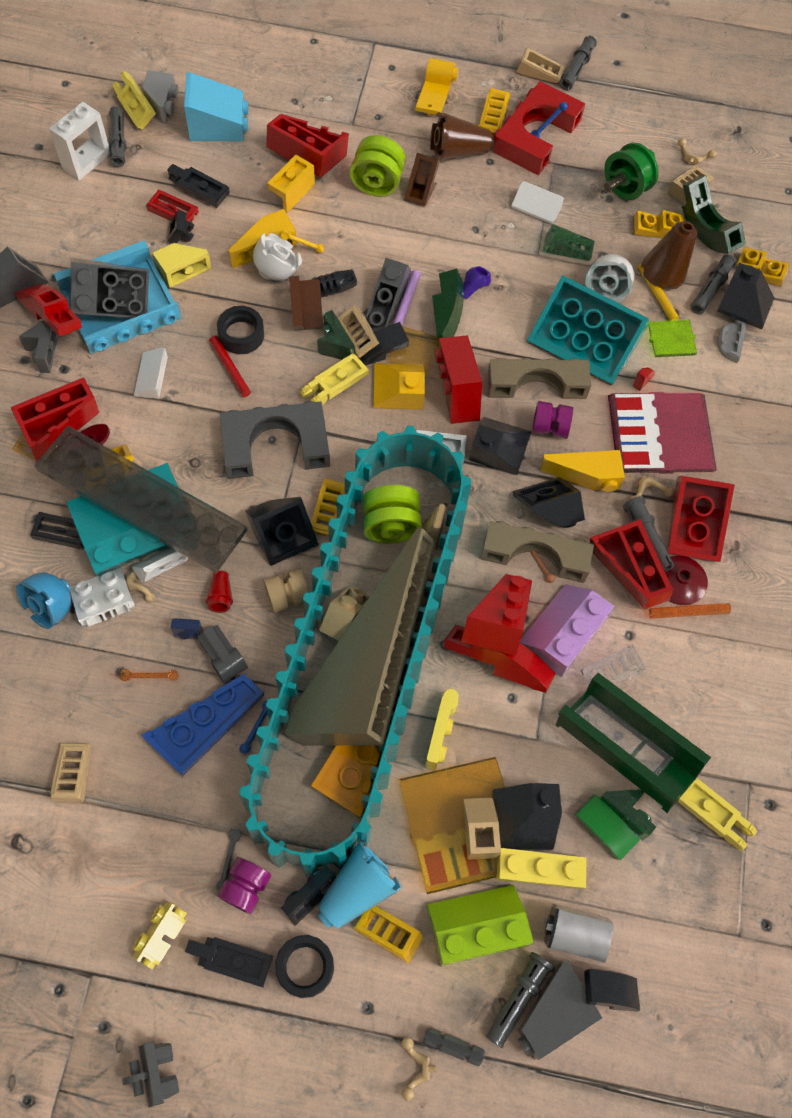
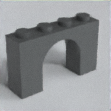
[220,401,330,479]

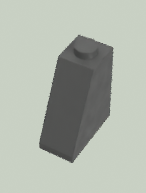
[0,246,48,308]
[518,960,602,1060]

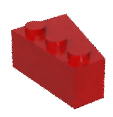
[266,114,349,178]
[435,335,482,424]
[10,377,99,463]
[590,519,673,609]
[461,574,532,656]

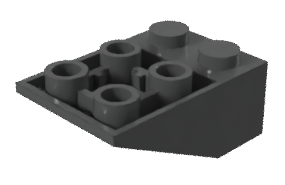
[69,258,149,318]

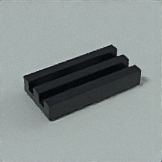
[30,512,84,550]

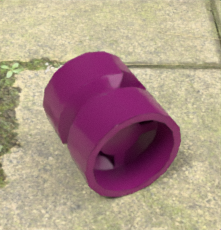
[532,401,573,439]
[217,857,272,915]

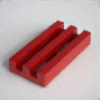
[146,189,199,222]

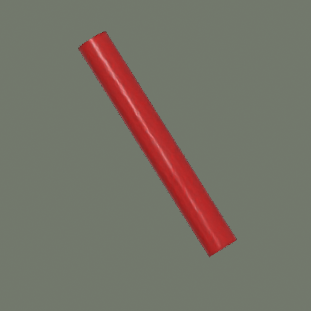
[209,336,251,397]

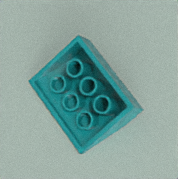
[527,275,649,385]
[66,463,198,576]

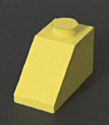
[153,243,211,288]

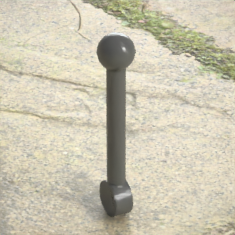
[216,829,241,891]

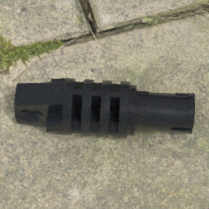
[310,269,357,298]

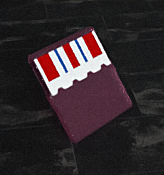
[608,392,717,474]

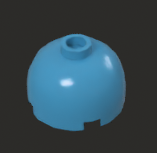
[16,572,71,629]

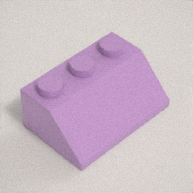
[520,584,615,677]

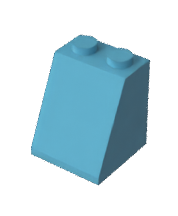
[184,73,249,141]

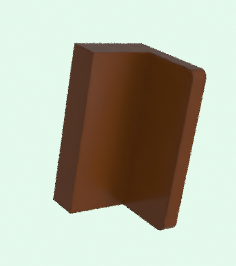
[289,276,323,331]

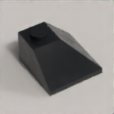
[717,262,774,330]
[469,417,532,475]
[513,477,585,528]
[245,497,319,566]
[492,783,562,850]

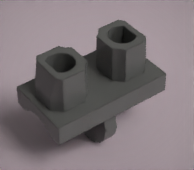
[122,1041,179,1108]

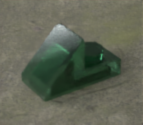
[317,310,355,360]
[600,789,656,841]

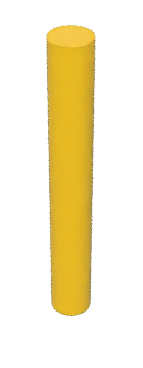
[638,264,679,323]

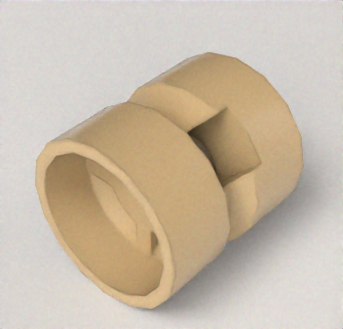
[263,568,309,613]

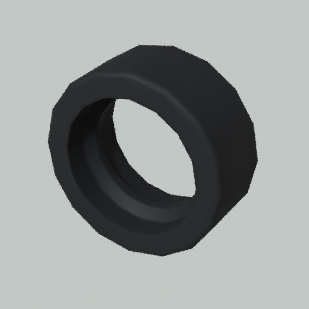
[217,305,265,354]
[275,935,334,998]

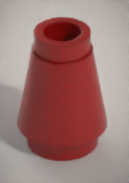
[206,571,233,613]

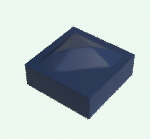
[171,618,203,640]

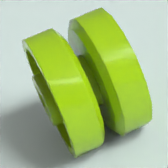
[350,135,406,197]
[363,485,422,544]

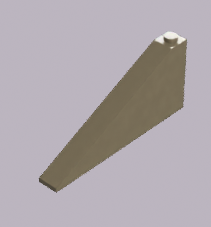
[285,528,436,746]

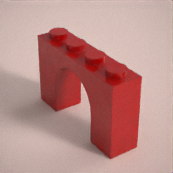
[493,81,586,176]

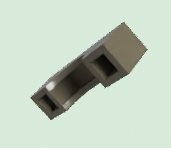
[488,358,591,399]
[481,521,594,583]

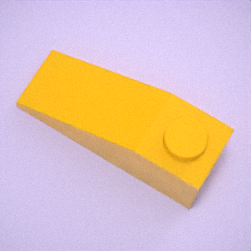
[228,209,297,269]
[540,450,625,492]

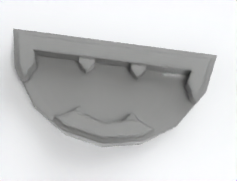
[718,320,747,363]

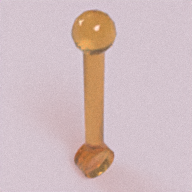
[119,669,179,682]

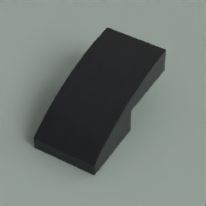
[359,322,409,366]
[584,969,640,1012]

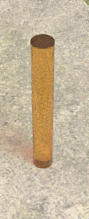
[649,603,731,619]

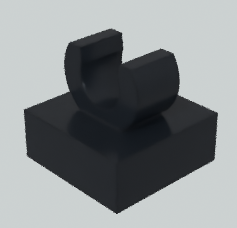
[167,210,194,244]

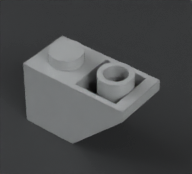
[142,71,179,124]

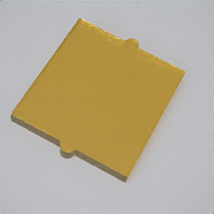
[389,326,439,374]

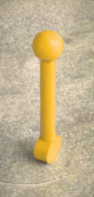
[280,229,324,253]

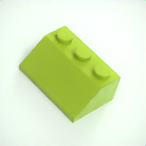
[427,885,534,967]

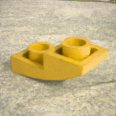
[633,210,684,237]
[736,247,789,286]

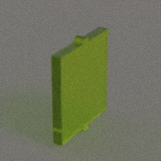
[648,320,697,358]

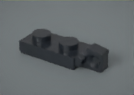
[167,164,230,208]
[185,937,274,988]

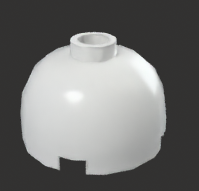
[253,233,302,281]
[585,254,635,303]

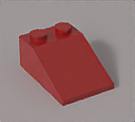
[667,476,735,562]

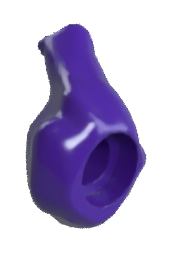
[463,266,491,299]

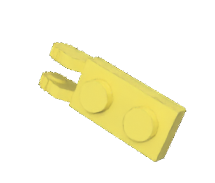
[112,71,156,130]
[300,353,369,405]
[425,688,459,771]
[677,778,757,851]

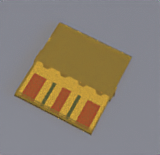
[399,757,505,894]

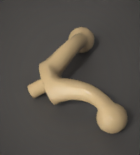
[678,138,717,165]
[629,476,674,500]
[126,556,155,602]
[401,1037,437,1101]

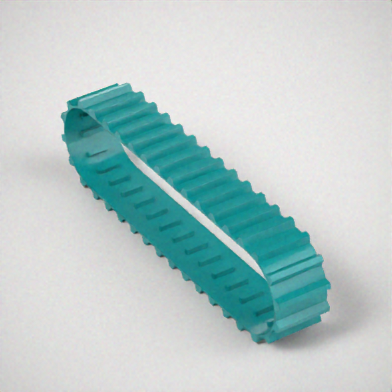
[240,426,471,876]

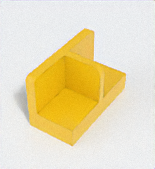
[267,155,315,212]

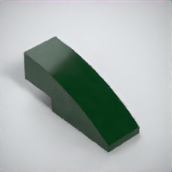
[432,269,464,339]

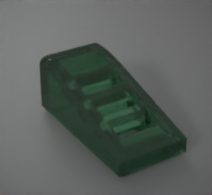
[542,224,595,261]

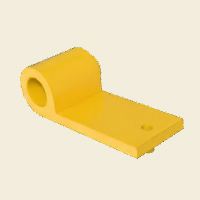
[415,57,459,115]

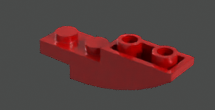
[14,283,82,336]
[444,624,556,693]

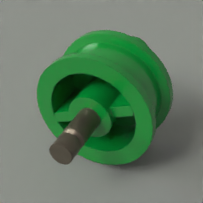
[604,142,659,200]

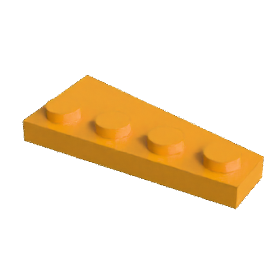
[310,704,395,818]

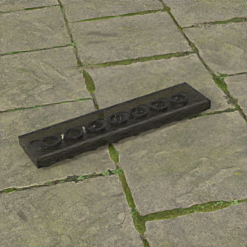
[34,426,248,574]

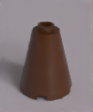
[430,112,494,160]
[641,221,697,289]

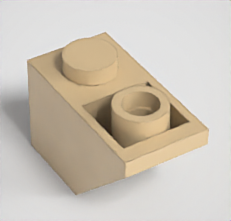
[319,586,370,641]
[463,798,501,860]

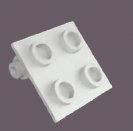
[70,568,135,627]

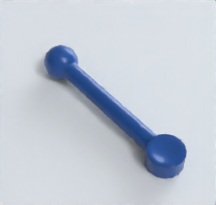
[531,102,568,138]
[239,700,268,754]

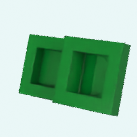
[574,794,640,861]

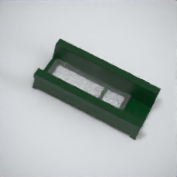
[555,673,711,813]

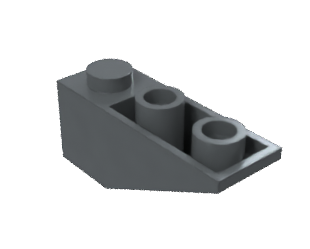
[362,258,412,332]

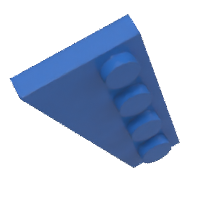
[141,674,265,777]

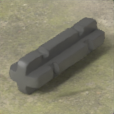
[423,1027,485,1066]

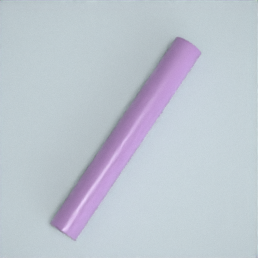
[393,270,421,326]

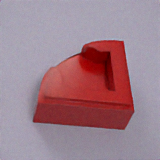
[633,367,655,391]

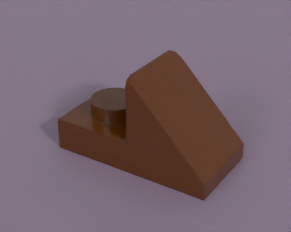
[404,153,440,206]

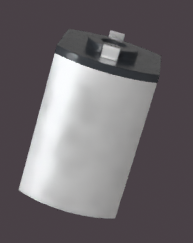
[544,903,614,963]

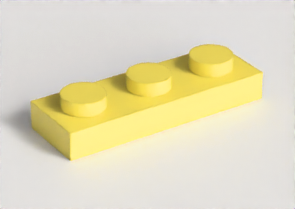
[496,848,586,889]

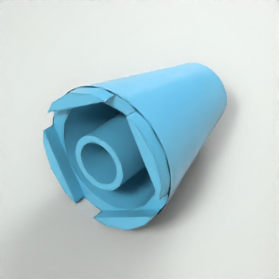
[318,842,402,928]

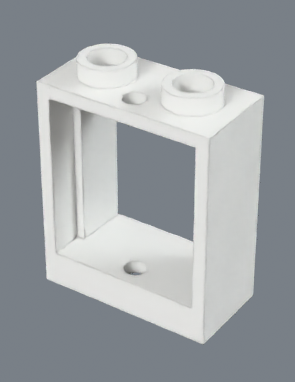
[49,102,111,181]

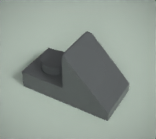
[19,320,58,373]

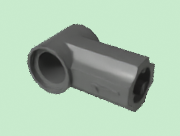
[197,625,248,683]

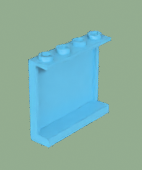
[54,240,182,354]

